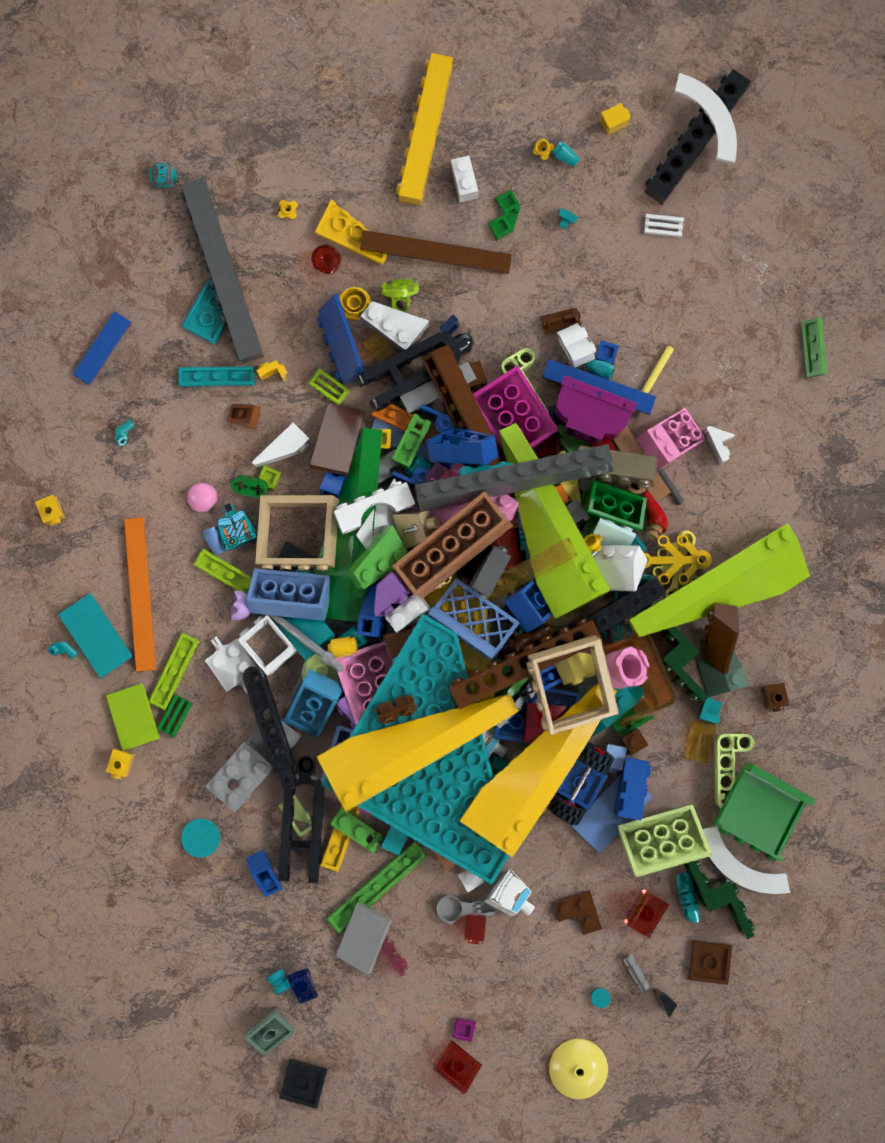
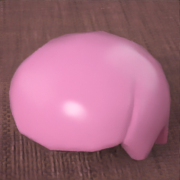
[187,483,218,512]

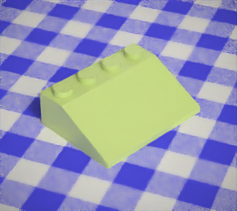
[618,804,712,877]

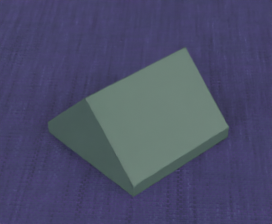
[243,1007,295,1056]

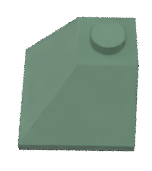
[697,651,749,697]

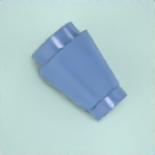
[203,526,225,555]

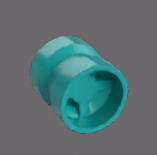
[265,968,292,996]

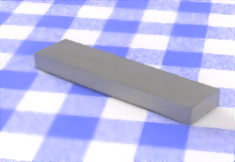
[400,362,477,414]

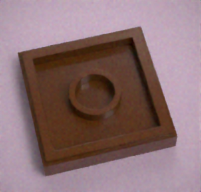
[688,940,732,985]

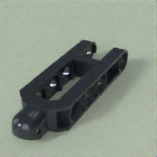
[356,333,474,412]
[243,666,296,790]
[279,755,325,884]

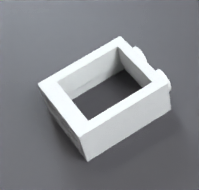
[238,615,298,676]

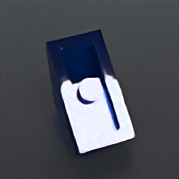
[287,968,318,1004]

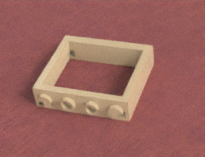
[255,495,339,571]
[526,635,618,735]

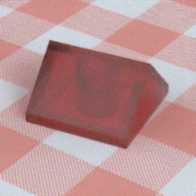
[623,889,669,938]
[433,1040,482,1095]

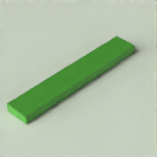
[327,841,428,933]

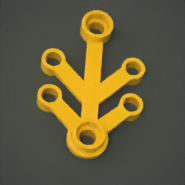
[644,535,712,585]

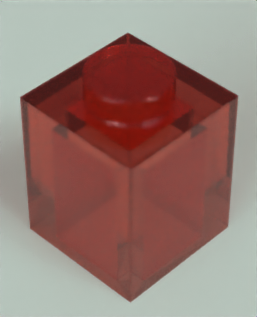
[464,914,486,944]

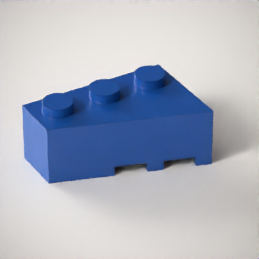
[427,427,498,465]
[613,757,651,821]

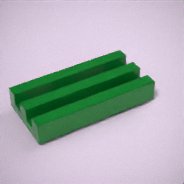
[157,694,193,738]

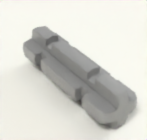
[623,954,650,993]

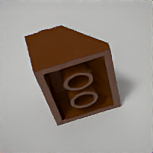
[700,603,739,675]

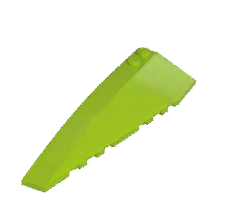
[499,423,610,620]
[629,523,810,637]

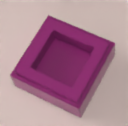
[452,1017,476,1042]

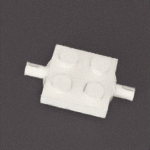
[205,636,256,695]

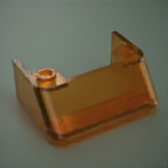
[603,635,676,728]

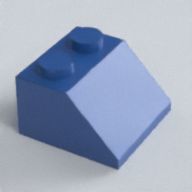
[504,577,552,633]

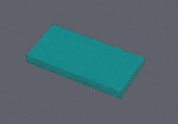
[58,593,134,678]

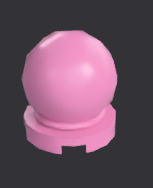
[605,647,649,689]

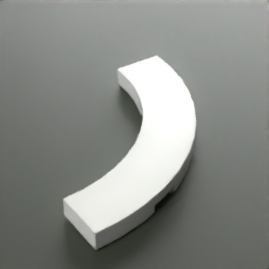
[674,73,737,164]
[703,826,790,894]

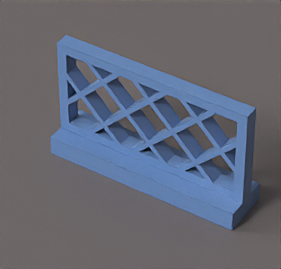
[428,578,520,662]

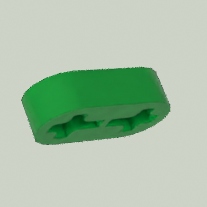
[231,475,269,498]

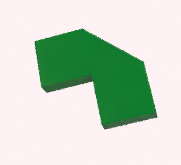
[488,189,521,241]

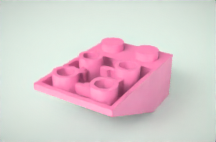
[636,408,706,471]

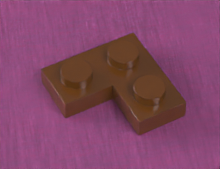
[553,891,602,935]

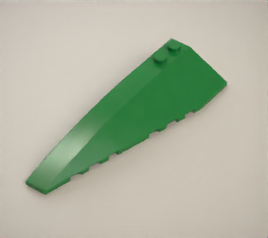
[312,428,382,622]

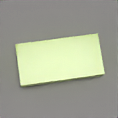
[278,794,312,838]

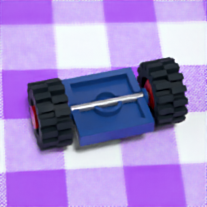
[548,742,615,825]

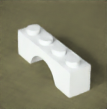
[334,481,415,535]

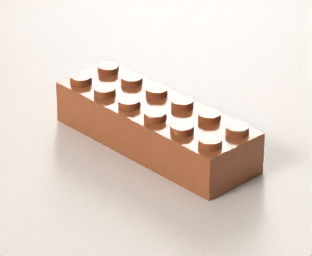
[393,491,513,599]

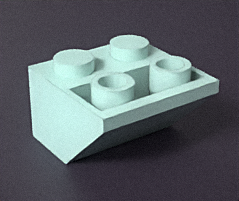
[591,518,636,546]

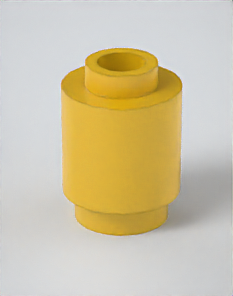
[328,636,358,658]

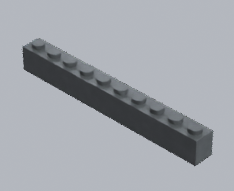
[180,177,264,364]
[415,444,613,512]

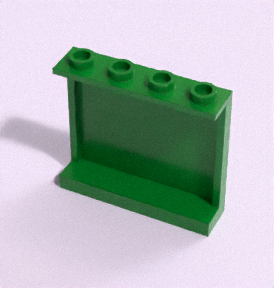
[713,762,815,862]

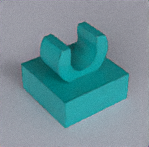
[558,208,579,229]

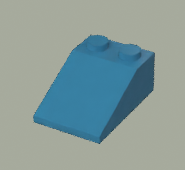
[283,669,343,738]

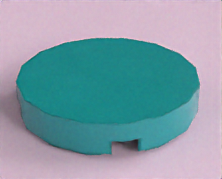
[181,818,221,858]

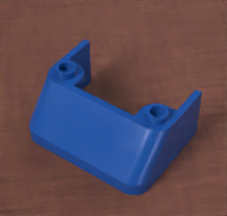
[392,405,461,489]

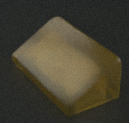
[685,721,716,763]

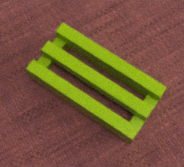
[308,368,350,405]

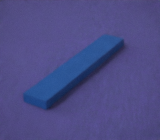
[542,359,656,415]

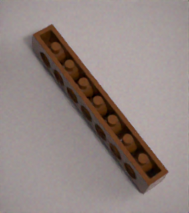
[448,618,603,709]

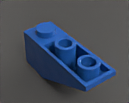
[356,579,386,638]

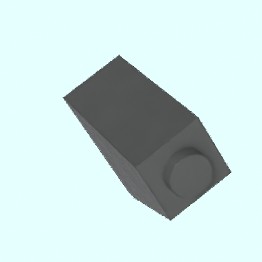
[467,544,511,598]

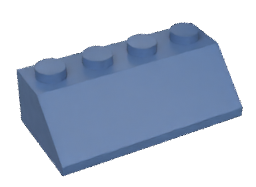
[246,568,330,621]

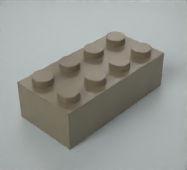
[579,446,658,489]

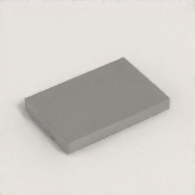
[336,902,392,975]

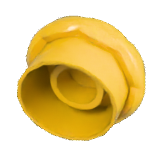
[339,287,371,320]

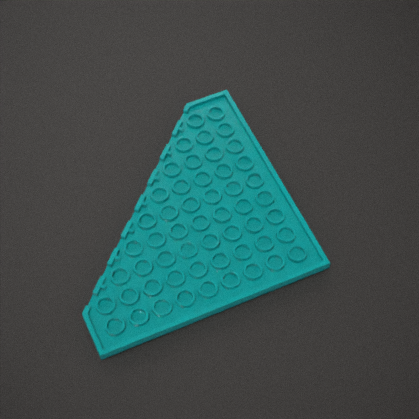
[321,614,509,885]

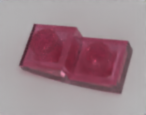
[382,936,408,976]

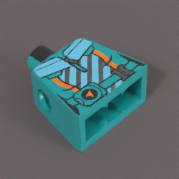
[218,503,258,552]

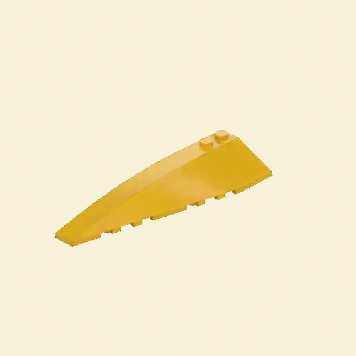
[460,683,617,857]
[317,694,519,811]

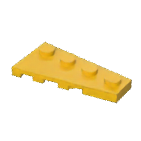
[315,199,388,266]

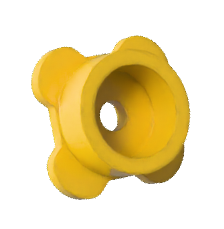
[533,138,555,160]
[278,200,298,219]
[584,534,602,552]

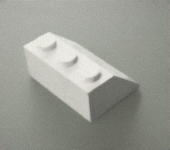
[591,545,647,591]

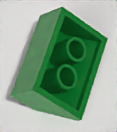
[583,480,647,531]

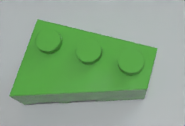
[347,525,408,589]

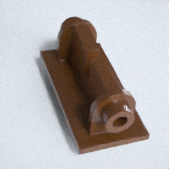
[540,308,581,335]
[375,694,418,724]

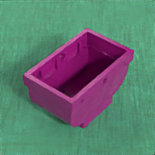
[554,375,637,446]

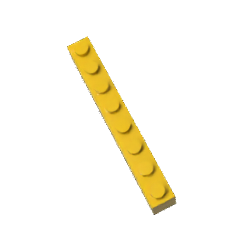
[396,53,453,206]

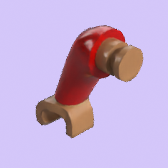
[624,484,668,541]

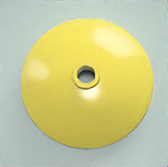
[549,1038,608,1099]

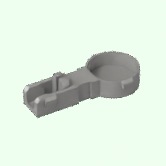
[437,894,495,924]

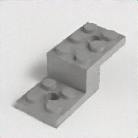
[206,714,301,812]

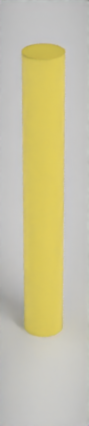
[641,346,674,393]

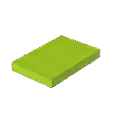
[106,684,160,751]

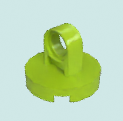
[381,279,419,313]

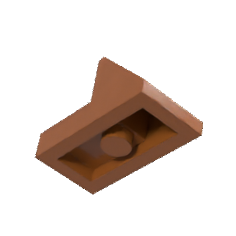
[227,404,261,429]

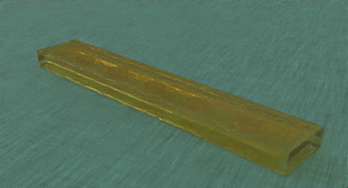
[487,538,578,602]

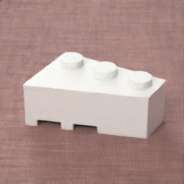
[361,301,429,352]

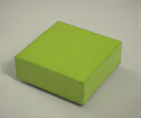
[258,465,282,490]

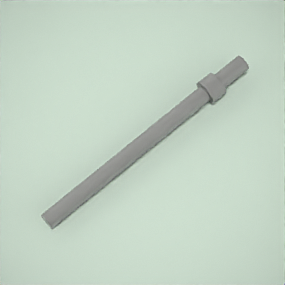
[268,615,344,672]

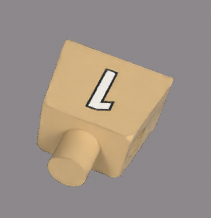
[392,510,441,549]

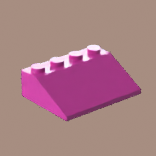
[473,366,559,450]

